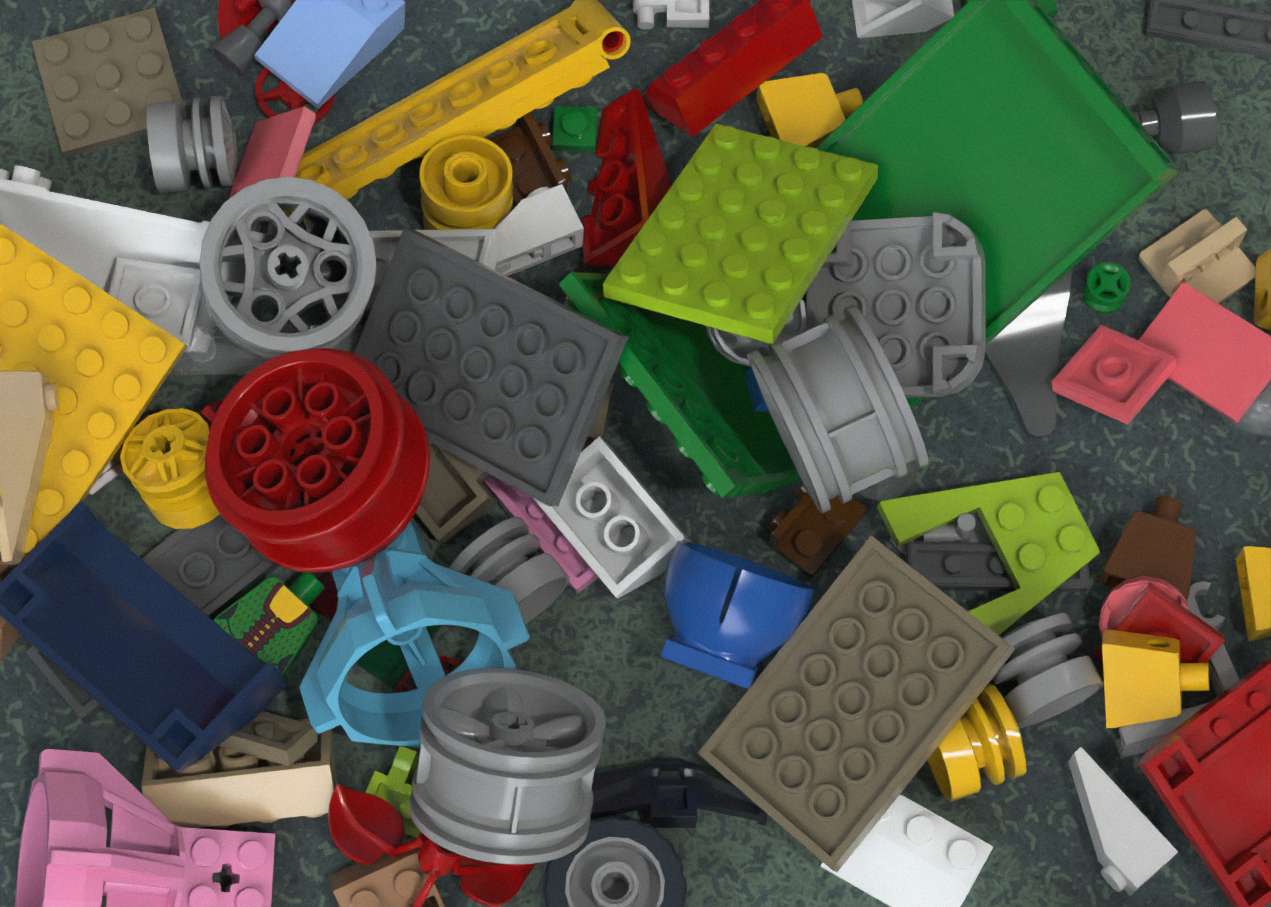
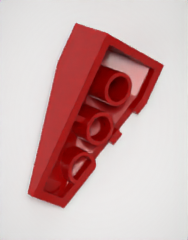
[582,88,672,268]

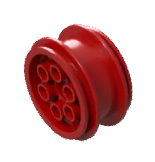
[204,348,431,573]

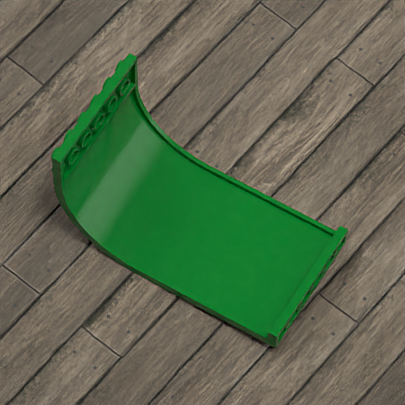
[559,0,1180,498]

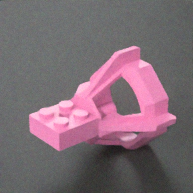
[15,749,275,907]

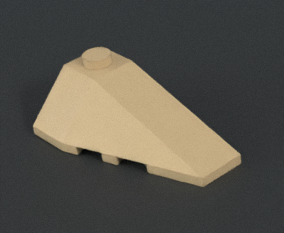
[0,371,59,565]

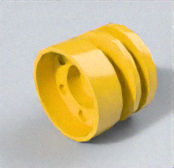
[120,408,220,529]
[927,683,1027,802]

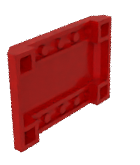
[1138,657,1271,907]

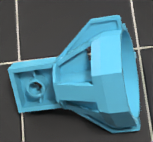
[299,517,530,748]

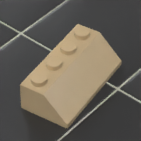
[141,718,337,828]

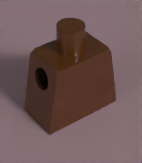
[1098,496,1196,601]

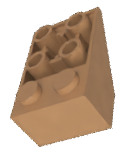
[327,837,445,907]

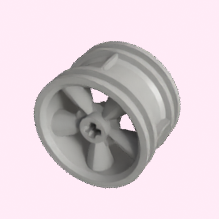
[747,305,928,514]
[409,668,606,864]

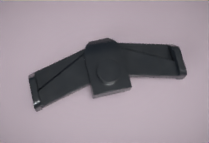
[590,758,768,828]

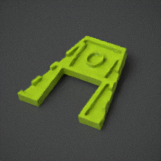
[877,472,1100,636]

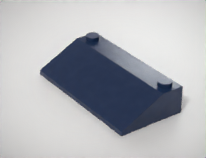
[0,501,287,774]

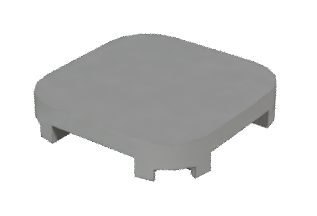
[806,212,986,398]

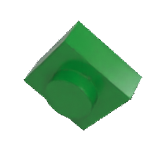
[553,106,597,152]

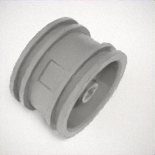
[199,177,376,360]

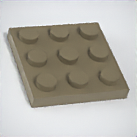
[32,7,188,158]

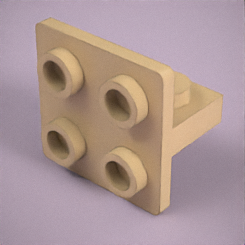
[1138,209,1256,304]

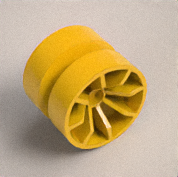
[420,135,513,230]

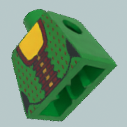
[214,572,325,678]

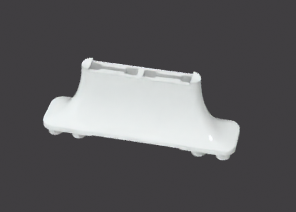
[0,166,285,358]

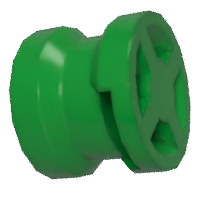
[1082,262,1131,314]

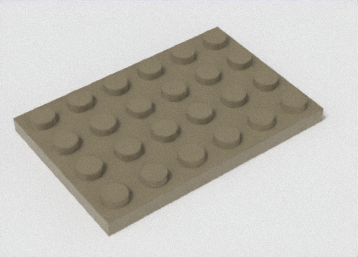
[698,535,1015,872]

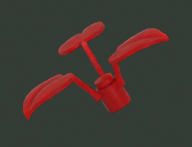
[328,784,536,907]

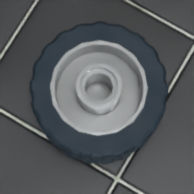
[543,816,687,907]

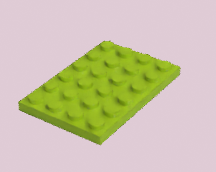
[603,124,878,344]

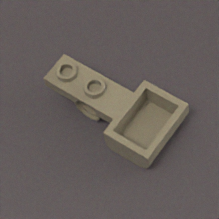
[416,442,498,543]

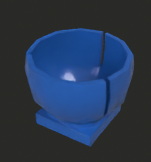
[660,540,814,689]

